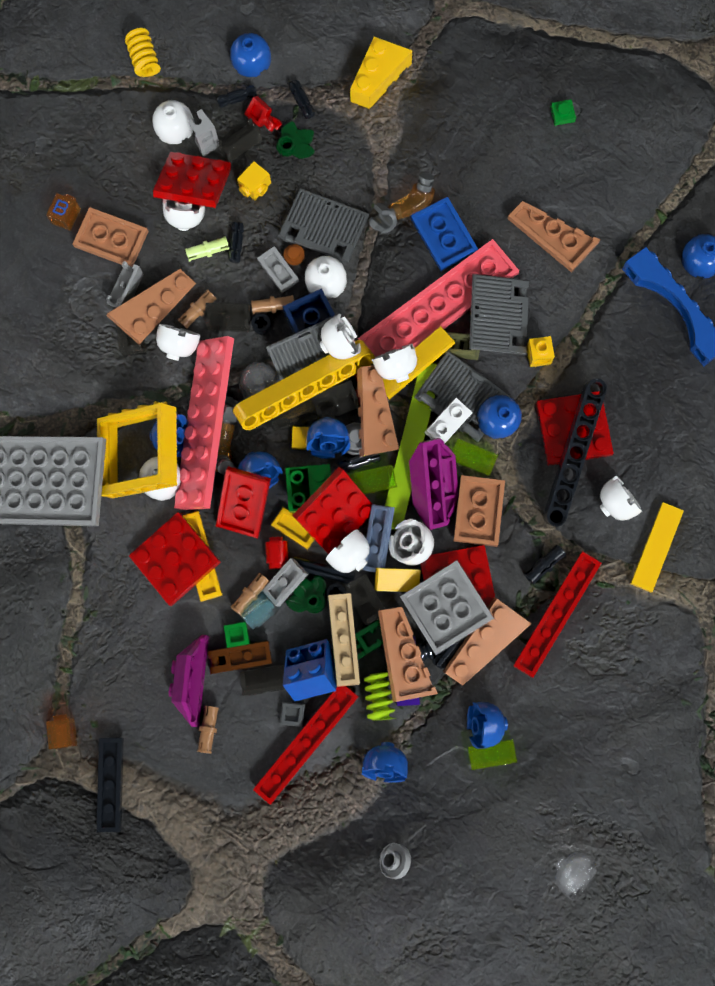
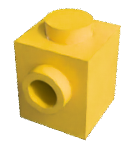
[237,161,271,200]

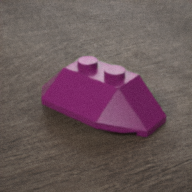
[409,438,459,530]
[169,635,209,727]

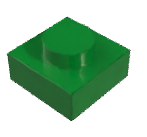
[550,99,576,126]
[224,622,250,648]

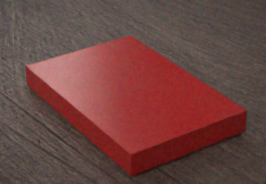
[216,466,271,539]

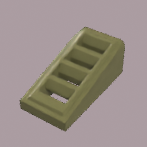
[443,332,480,360]

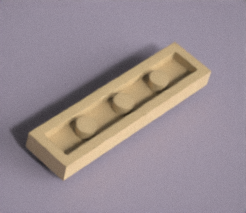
[328,593,360,687]

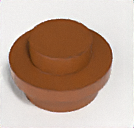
[283,244,305,265]

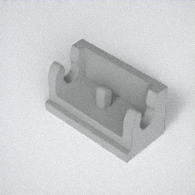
[189,109,220,157]
[106,261,144,308]

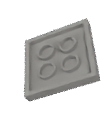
[400,561,494,655]

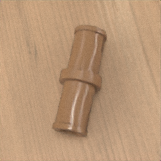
[177,289,217,329]
[251,295,294,314]
[231,573,270,616]
[197,706,219,754]

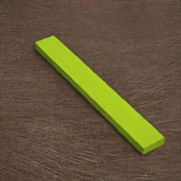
[385,363,437,531]

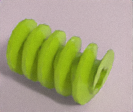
[364,672,396,721]

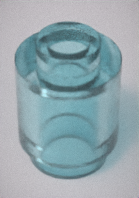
[241,597,275,629]

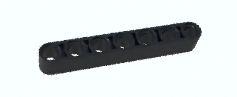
[543,378,607,527]

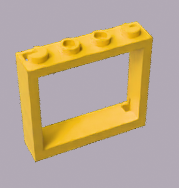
[97,401,177,498]

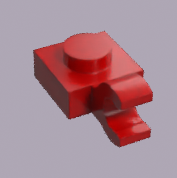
[244,96,282,132]

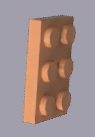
[73,207,149,267]
[453,475,505,547]

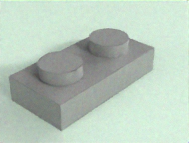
[257,246,299,293]
[262,558,308,607]

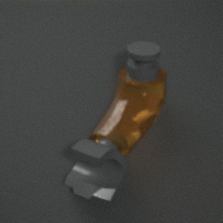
[368,172,435,233]
[215,396,238,475]

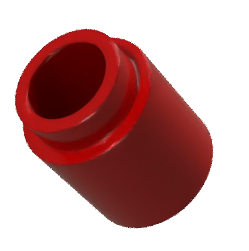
[265,537,288,569]

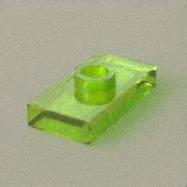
[452,438,498,476]
[350,465,397,494]
[467,739,517,770]

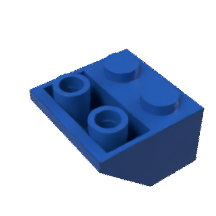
[283,639,336,701]

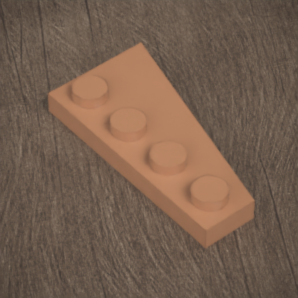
[508,201,600,273]
[106,269,196,345]
[357,365,399,457]
[443,597,531,685]
[378,607,438,702]

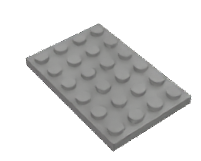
[0,436,106,526]

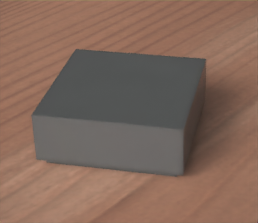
[280,702,305,727]

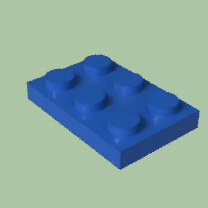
[410,197,478,271]

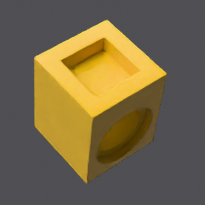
[527,336,555,367]

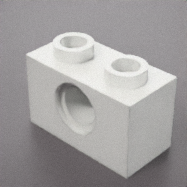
[424,398,472,444]

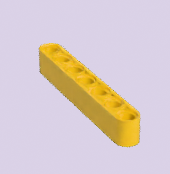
[233,340,375,430]

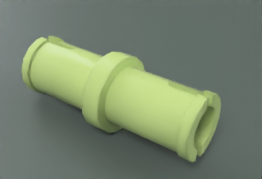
[185,236,229,262]

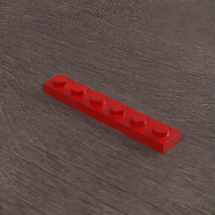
[513,551,602,678]
[253,686,358,805]

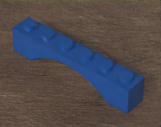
[622,247,715,367]

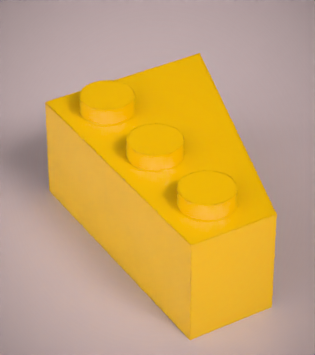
[350,37,412,109]

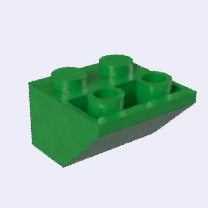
[285,464,331,513]

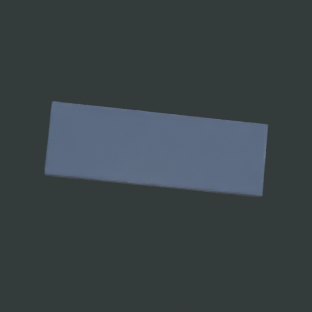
[361,504,395,572]

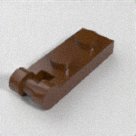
[207,641,273,675]

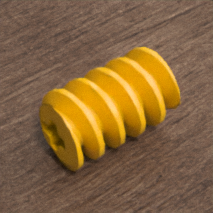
[125,28,161,77]

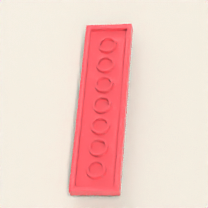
[358,239,519,357]
[174,336,234,510]

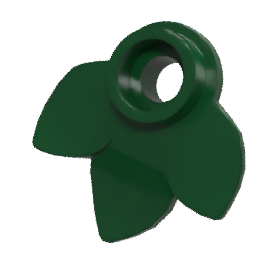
[276,121,315,159]
[285,575,326,614]

